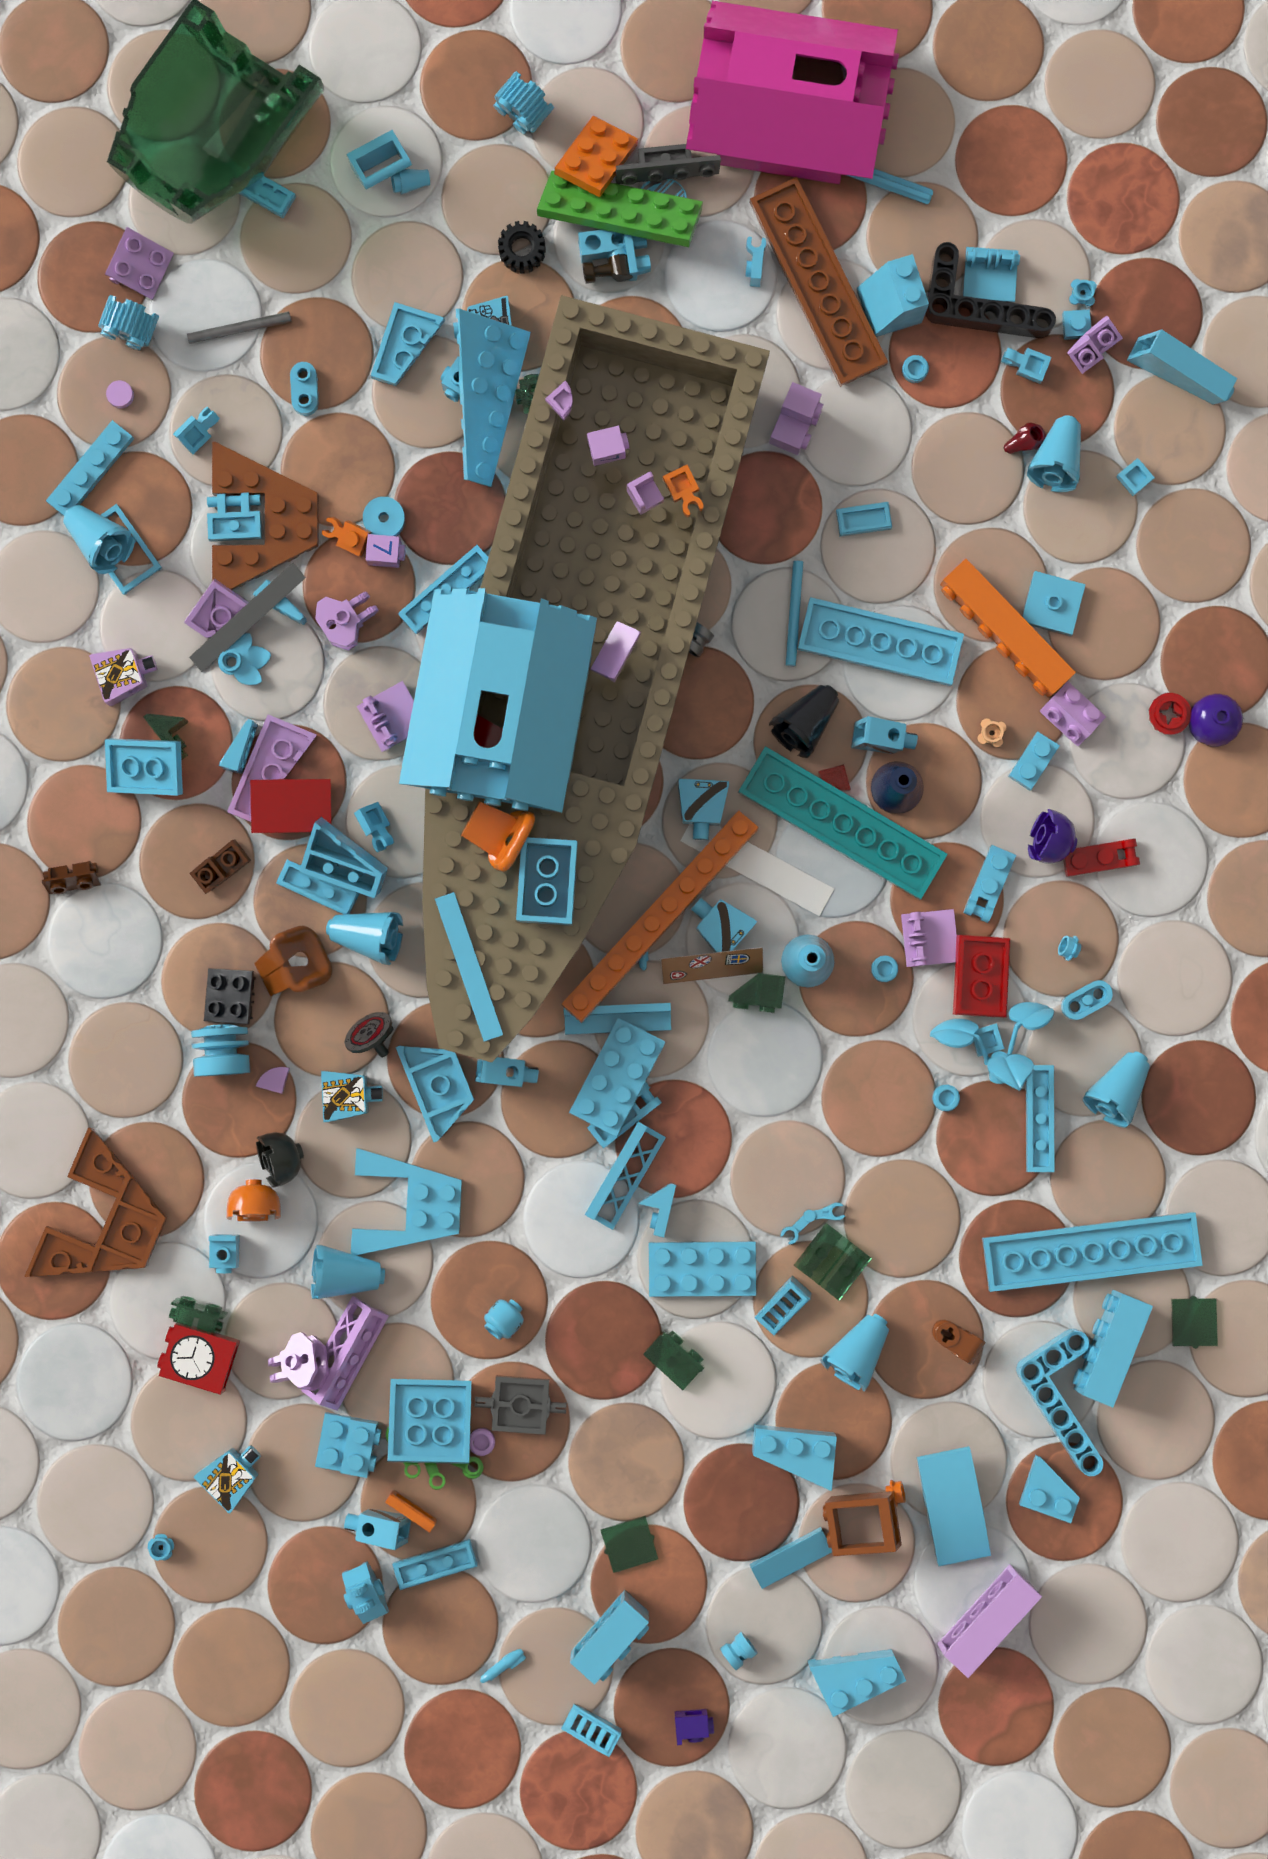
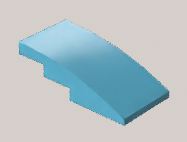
[917,1446,991,1567]

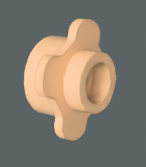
[977,718,1006,747]

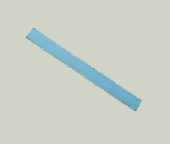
[435,892,503,1041]

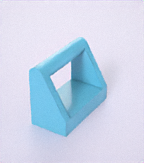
[346,130,412,190]

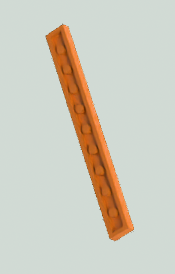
[561,810,759,1023]

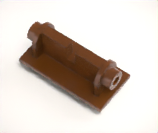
[42,861,101,895]

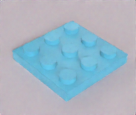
[387,1379,472,1464]

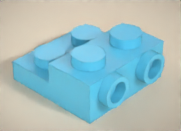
[315,1412,382,1478]

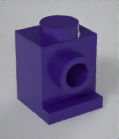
[675,1709,714,1745]

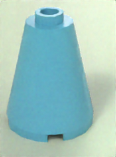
[1027,415,1081,492]
[63,505,135,574]
[326,912,403,965]
[781,935,834,988]
[1083,1051,1150,1128]
[311,1245,385,1299]
[820,1314,889,1391]

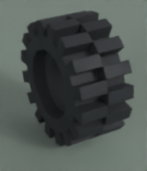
[498,221,546,273]

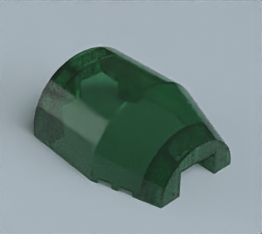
[107,0,324,224]

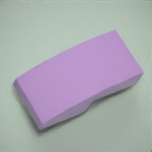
[1067,316,1123,374]

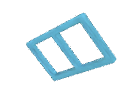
[101,504,162,595]

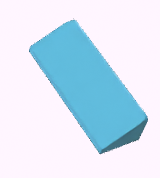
[750,1527,832,1589]

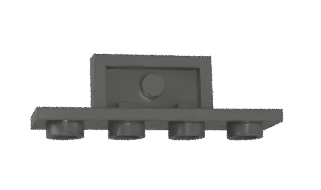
[615,144,721,185]

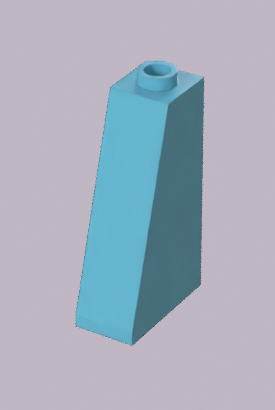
[1127,329,1237,405]

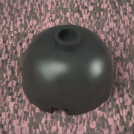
[256,1132,304,1188]

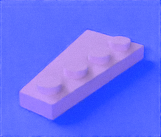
[227,715,317,822]

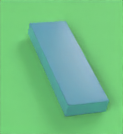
[276,859,360,914]
[392,1539,478,1590]

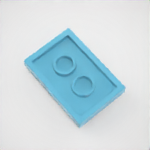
[105,738,183,796]

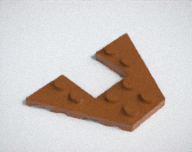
[212,442,319,590]
[25,1127,167,1277]

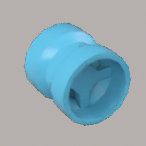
[720,1632,758,1671]

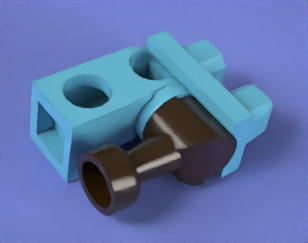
[578,230,651,284]

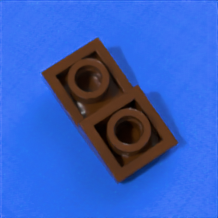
[189,840,251,894]

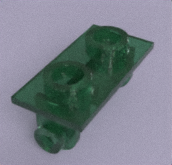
[169,1296,228,1334]

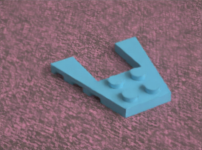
[351,1148,462,1255]

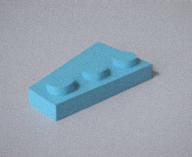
[370,302,445,386]

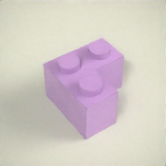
[769,382,824,455]

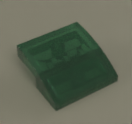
[794,1223,872,1301]

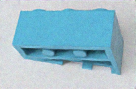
[299,817,388,899]

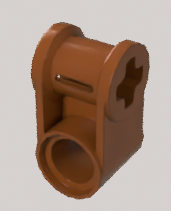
[932,1320,986,1365]

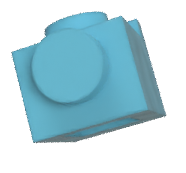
[209,1234,240,1274]

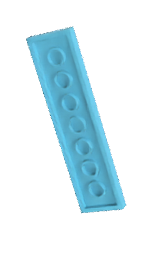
[982,1212,1203,1292]

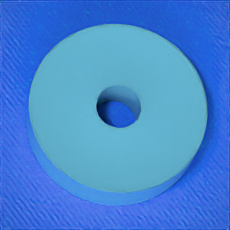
[363,497,405,536]

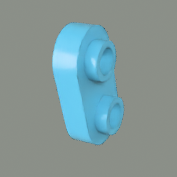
[290,362,319,416]
[1061,980,1113,1020]

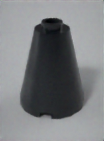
[769,685,839,758]

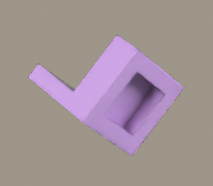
[627,471,664,515]

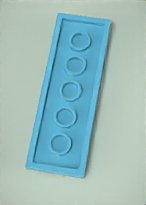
[797,597,964,686]

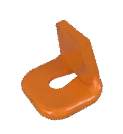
[461,802,535,872]

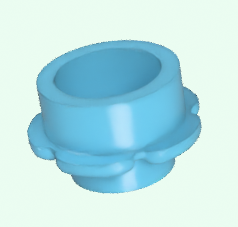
[1058,935,1081,961]
[148,1534,174,1561]

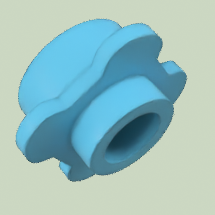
[1069,279,1097,307]

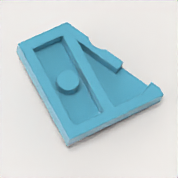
[1019,1455,1080,1523]

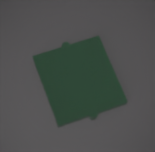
[1171,1296,1218,1349]
[600,1516,658,1573]

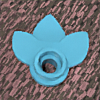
[218,633,271,685]

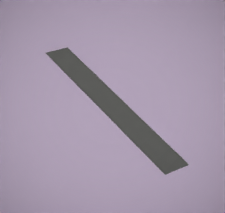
[189,563,306,672]

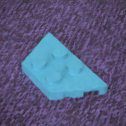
[396,1046,475,1142]

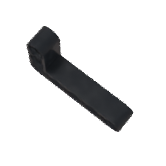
[926,242,1056,338]

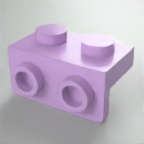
[1040,681,1106,746]

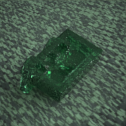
[643,1329,705,1390]

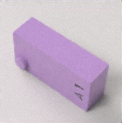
[937,1564,1042,1678]

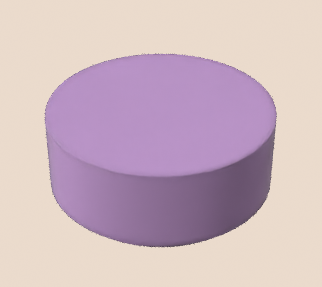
[106,380,134,409]
[470,1428,495,1456]

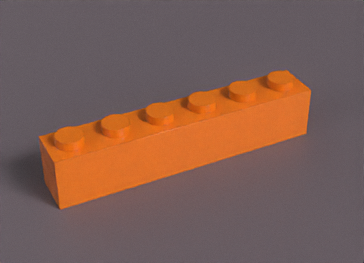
[940,559,1076,698]

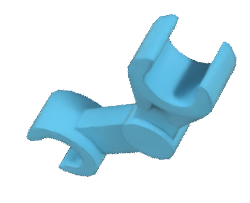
[780,1202,845,1244]

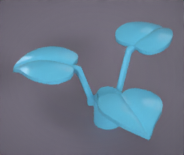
[930,1002,1054,1091]

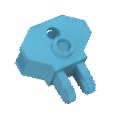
[342,1561,389,1624]

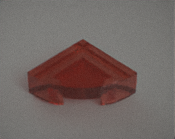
[818,764,851,791]

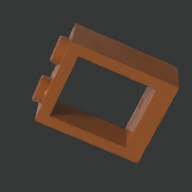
[823,1491,902,1556]

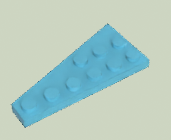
[456,309,531,487]

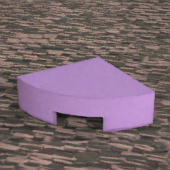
[545,381,573,421]
[256,1067,290,1094]

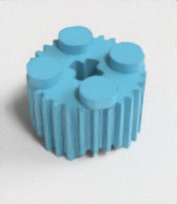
[493,71,555,134]
[98,295,159,351]

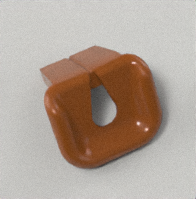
[254,926,332,996]

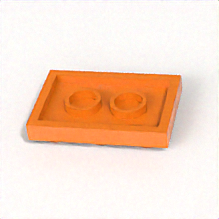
[554,116,638,197]

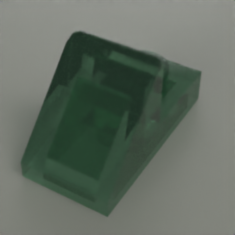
[143,714,188,760]

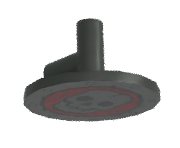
[344,1012,394,1058]

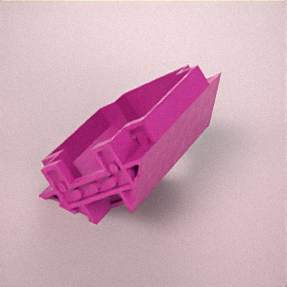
[686,0,899,184]

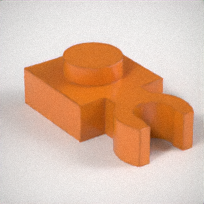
[663,465,703,518]
[322,517,372,556]

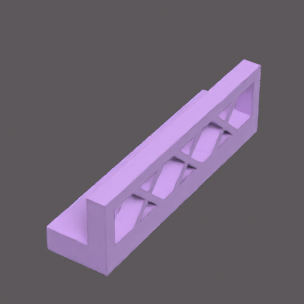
[301,1296,389,1411]

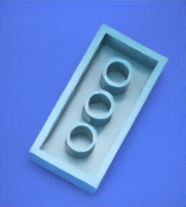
[1072,1290,1153,1408]

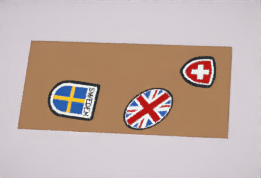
[661,947,763,984]

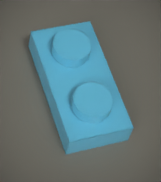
[1008,731,1060,791]

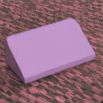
[591,621,641,682]

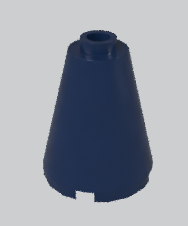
[871,761,924,814]

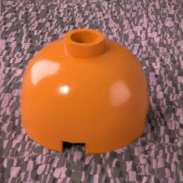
[227,1179,281,1221]

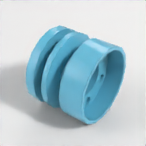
[191,1024,250,1077]

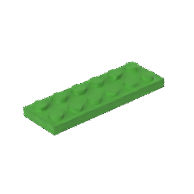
[537,171,703,247]

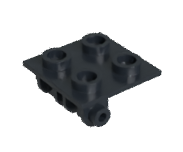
[204,968,256,1025]

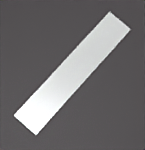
[680,824,834,916]

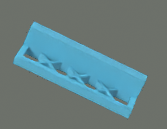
[564,1003,671,1035]
[585,1121,666,1230]

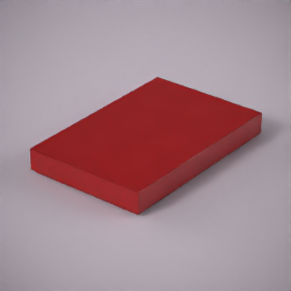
[250,779,332,833]
[953,935,1010,1018]

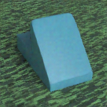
[639,1183,676,1237]

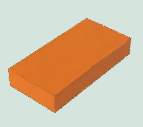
[385,1490,437,1533]

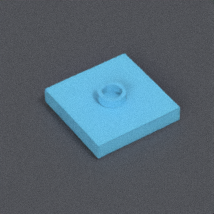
[1022,571,1086,636]

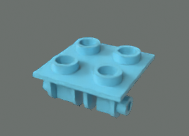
[963,247,1020,302]

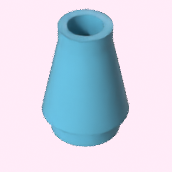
[391,169,430,195]

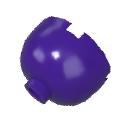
[1188,694,1244,747]
[1028,809,1078,864]

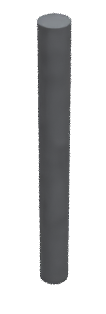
[187,311,292,344]

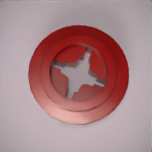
[1149,693,1191,735]

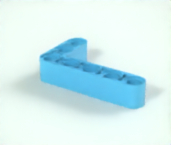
[1016,1329,1103,1476]

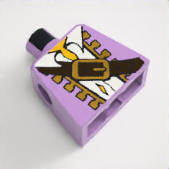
[89,648,158,706]

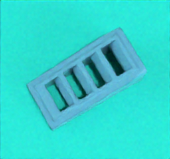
[253,580,307,625]
[218,719,258,774]
[755,1276,811,1335]
[561,1704,622,1757]

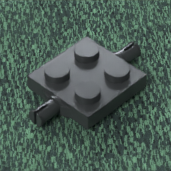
[475,1375,567,1435]

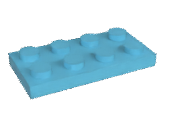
[569,1018,666,1137]
[649,1241,756,1297]

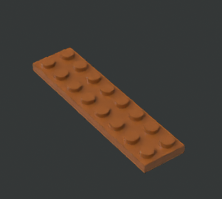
[749,177,888,387]

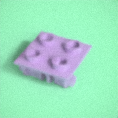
[105,227,174,300]
[357,681,414,752]
[901,909,957,967]

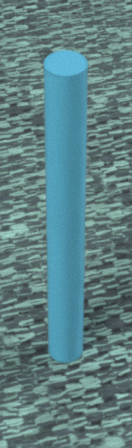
[786,561,803,666]

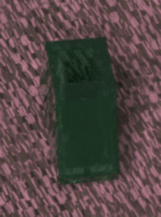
[727,973,786,1013]

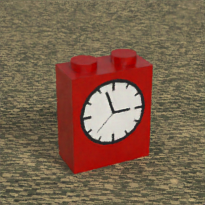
[157,1322,240,1395]

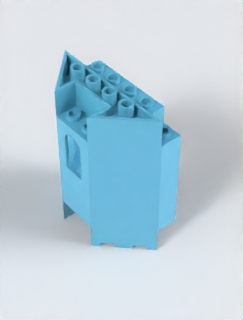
[399,588,597,813]

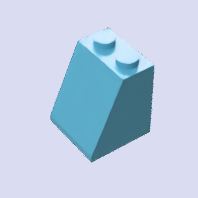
[856,254,929,337]

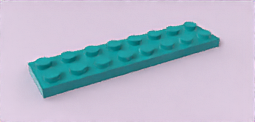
[738,746,948,900]

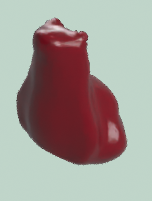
[1003,423,1046,454]

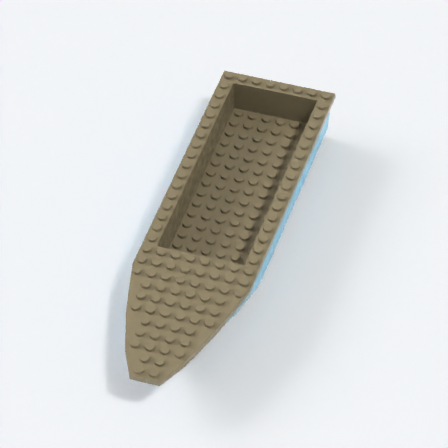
[422,295,770,1063]

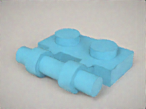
[207,492,262,542]

